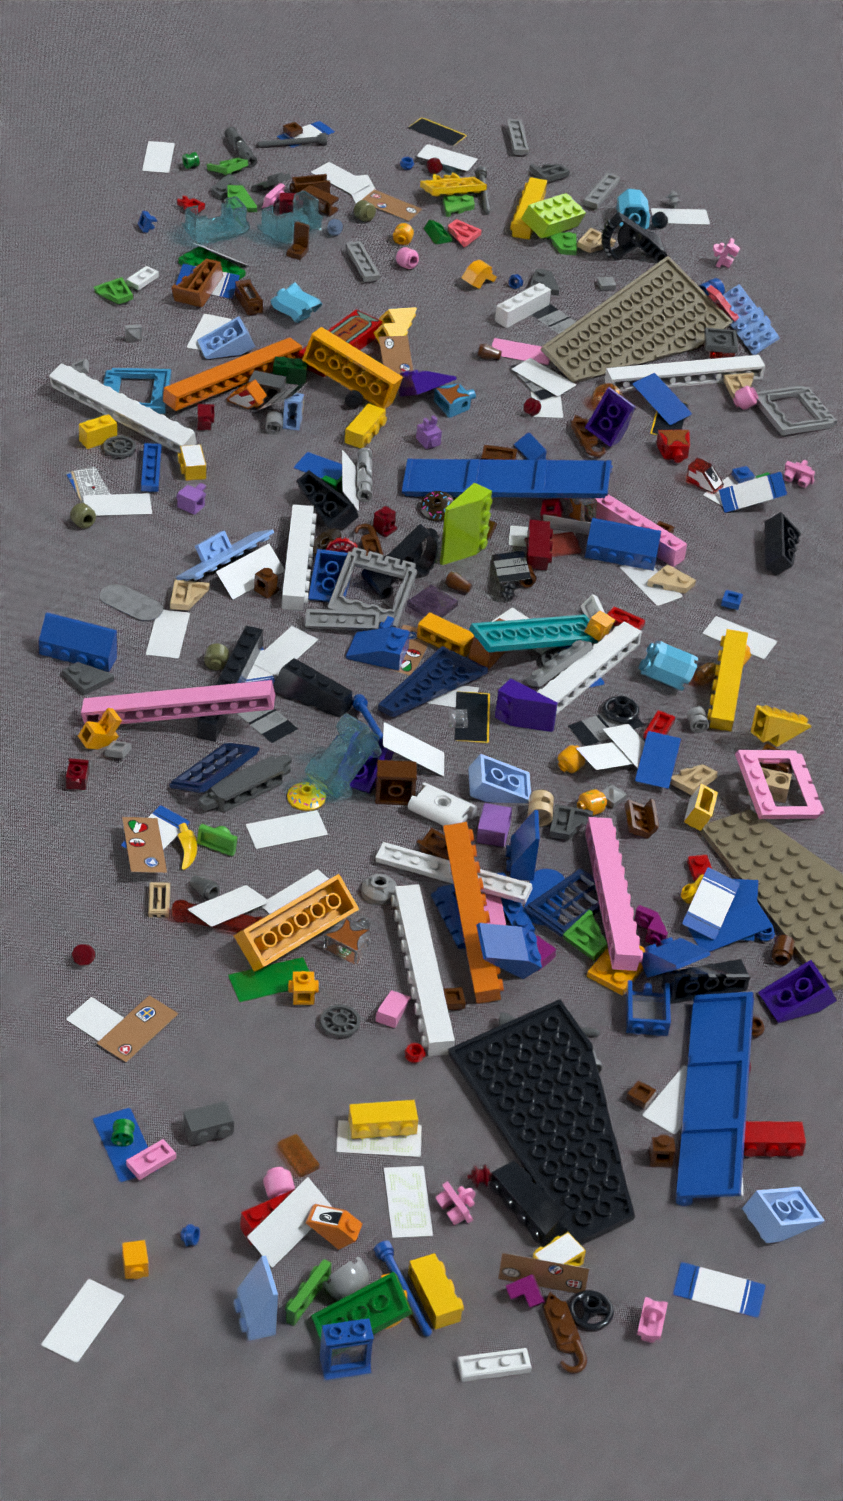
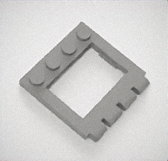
[756,385,837,435]
[328,547,417,628]

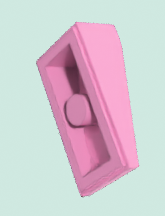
[376,990,411,1028]

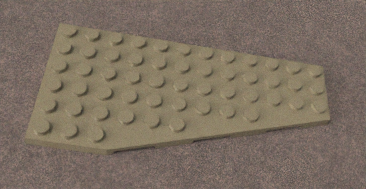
[540,256,733,383]
[700,810,843,992]

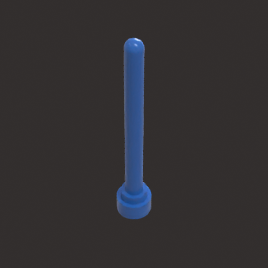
[352,694,383,740]
[374,1241,432,1337]

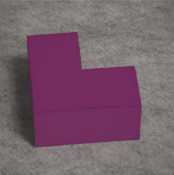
[536,936,557,971]
[506,1274,545,1308]

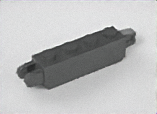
[198,754,292,812]

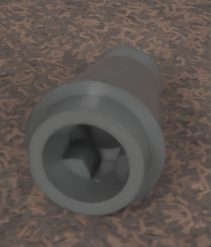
[190,875,220,900]

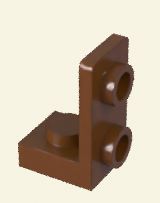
[287,221,310,260]

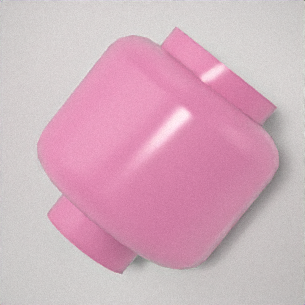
[396,247,419,269]
[733,386,759,410]
[263,1167,295,1199]

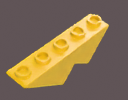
[374,307,417,344]
[751,705,811,747]

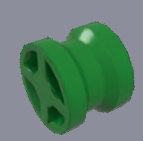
[182,152,199,169]
[111,1119,135,1147]

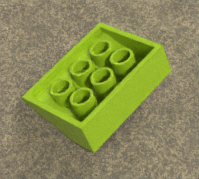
[440,483,492,565]

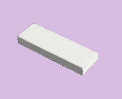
[457,1348,532,1382]

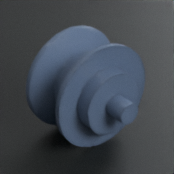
[327,219,343,236]

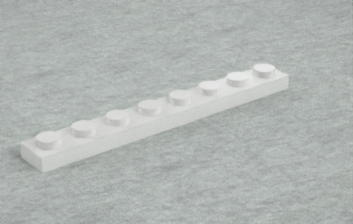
[376,842,533,904]

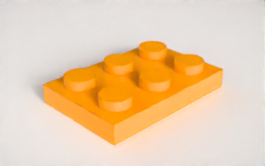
[587,945,645,995]

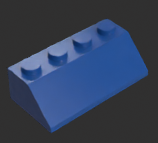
[585,518,661,571]
[39,612,117,672]

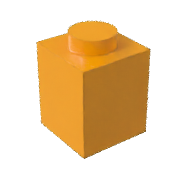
[584,610,615,641]
[122,1240,149,1279]

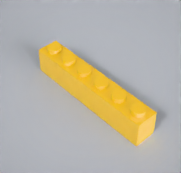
[510,177,547,240]
[707,629,748,732]

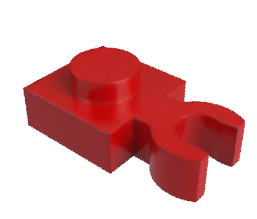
[177,195,205,215]

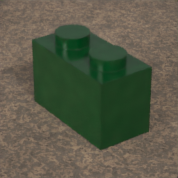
[273,356,308,386]

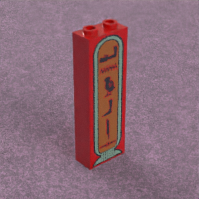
[298,309,382,377]

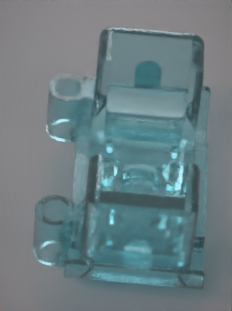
[257,191,323,244]
[181,196,250,245]
[303,714,381,799]

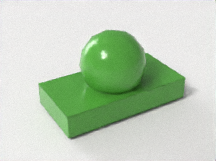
[197,824,238,856]

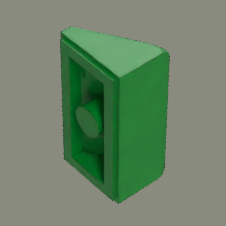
[424,219,452,244]

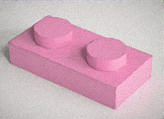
[262,183,285,211]
[126,1139,176,1180]

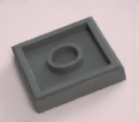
[704,328,738,353]

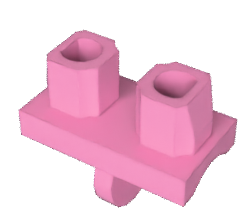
[713,238,740,268]
[784,460,815,488]
[435,1181,476,1225]
[637,1297,668,1343]

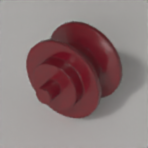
[427,157,443,174]
[523,398,541,416]
[72,944,95,965]
[467,1164,492,1188]

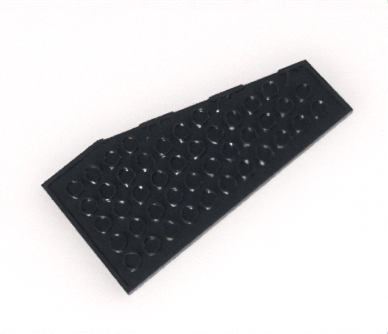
[448,999,635,1245]

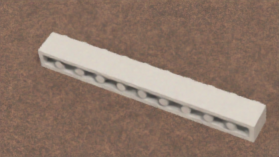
[605,355,765,392]
[49,363,196,453]
[391,884,455,1057]

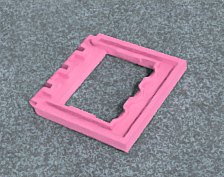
[735,750,824,819]

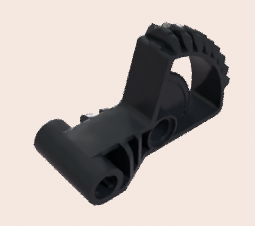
[601,212,668,263]
[361,524,441,599]

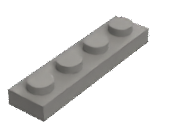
[507,119,529,156]
[583,173,621,209]
[346,241,380,282]
[305,609,380,631]
[526,640,594,687]

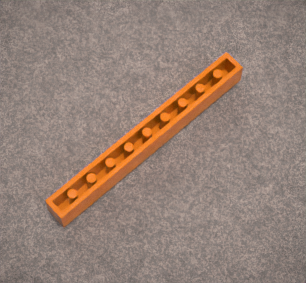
[163,337,303,411]
[443,822,504,1004]

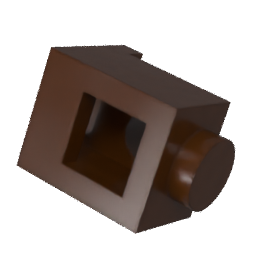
[254,568,280,599]
[648,1134,675,1168]

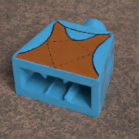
[434,384,476,418]

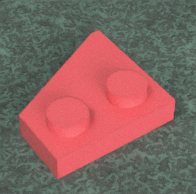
[448,219,482,247]
[706,285,739,322]

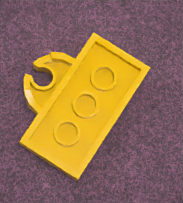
[420,172,487,196]

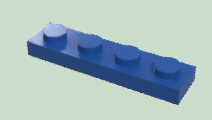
[141,443,161,492]

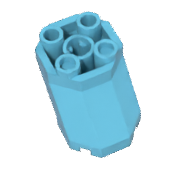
[616,189,650,230]
[270,282,323,323]
[638,641,698,691]

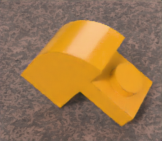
[461,260,497,289]
[78,708,122,749]

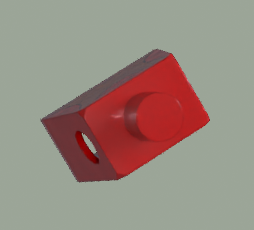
[656,430,690,463]

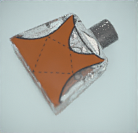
[567,498,597,523]
[323,918,371,966]

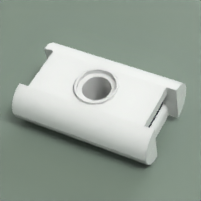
[408,782,477,826]

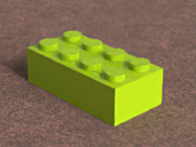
[521,193,586,239]

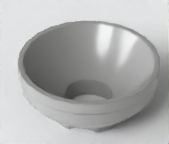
[361,874,397,906]

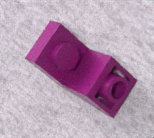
[634,904,668,946]

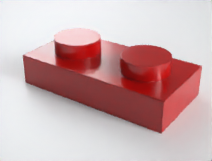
[607,607,645,630]
[643,710,675,739]
[687,855,712,883]

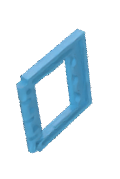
[103,368,172,414]

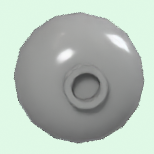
[322,1256,370,1300]

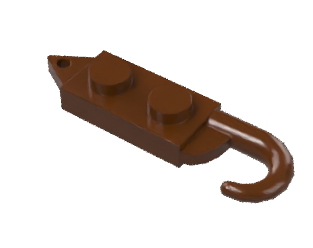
[571,414,606,457]
[354,524,384,556]
[543,1292,587,1373]

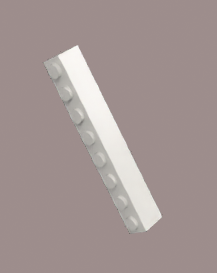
[282,505,317,611]
[538,622,642,714]

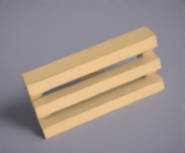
[148,882,170,918]

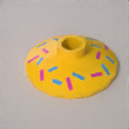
[287,782,326,811]

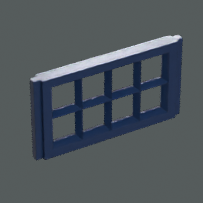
[169,743,260,793]
[524,869,600,937]

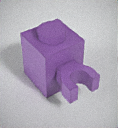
[416,415,442,449]
[177,483,206,515]

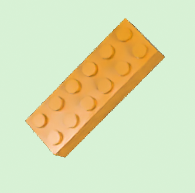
[302,327,403,409]
[233,874,359,971]

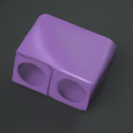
[477,803,512,847]

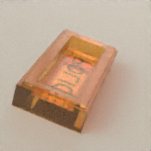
[277,1133,320,1178]

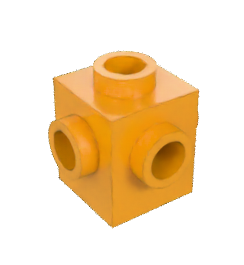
[288,971,319,1005]

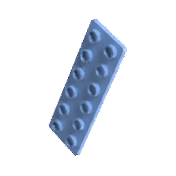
[723,284,780,355]
[176,529,274,581]

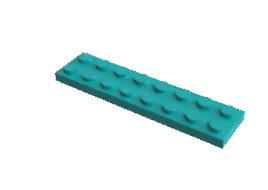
[469,614,601,652]

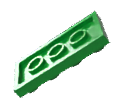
[178,246,246,280]
[311,1272,413,1356]

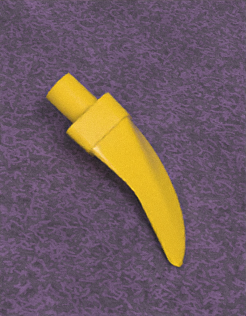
[177,823,197,870]

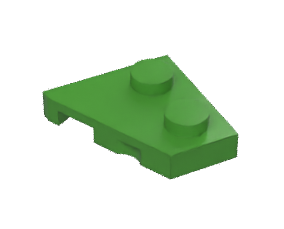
[207,158,248,175]
[227,185,257,212]
[443,195,475,217]
[547,232,577,255]
[563,909,608,961]

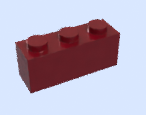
[526,519,553,570]

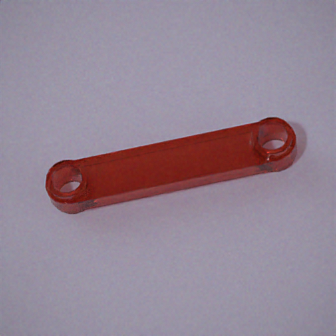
[172,899,264,933]

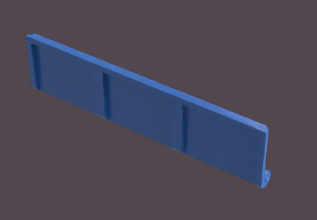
[402,458,613,498]
[676,992,754,1206]

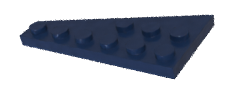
[378,646,488,718]

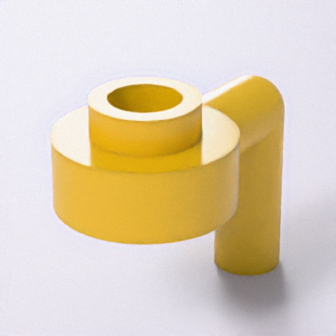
[681,874,704,904]

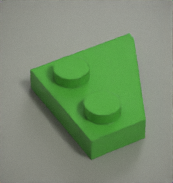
[94,277,134,304]

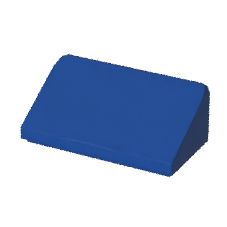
[514,433,547,460]

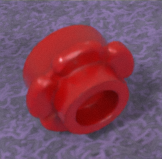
[404,1043,425,1063]

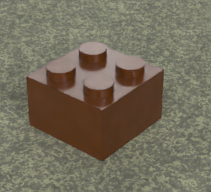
[375,760,417,806]

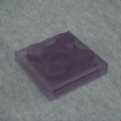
[407,584,458,618]

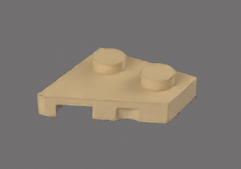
[577,228,616,253]
[723,373,754,399]
[647,564,696,594]
[170,580,209,610]
[670,764,717,795]

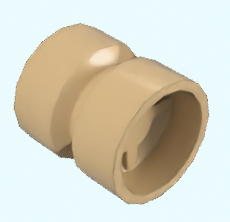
[527,790,554,827]

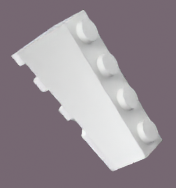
[495,283,551,328]

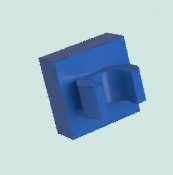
[138,211,157,233]

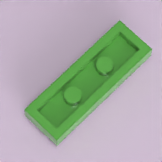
[285,1259,332,1326]

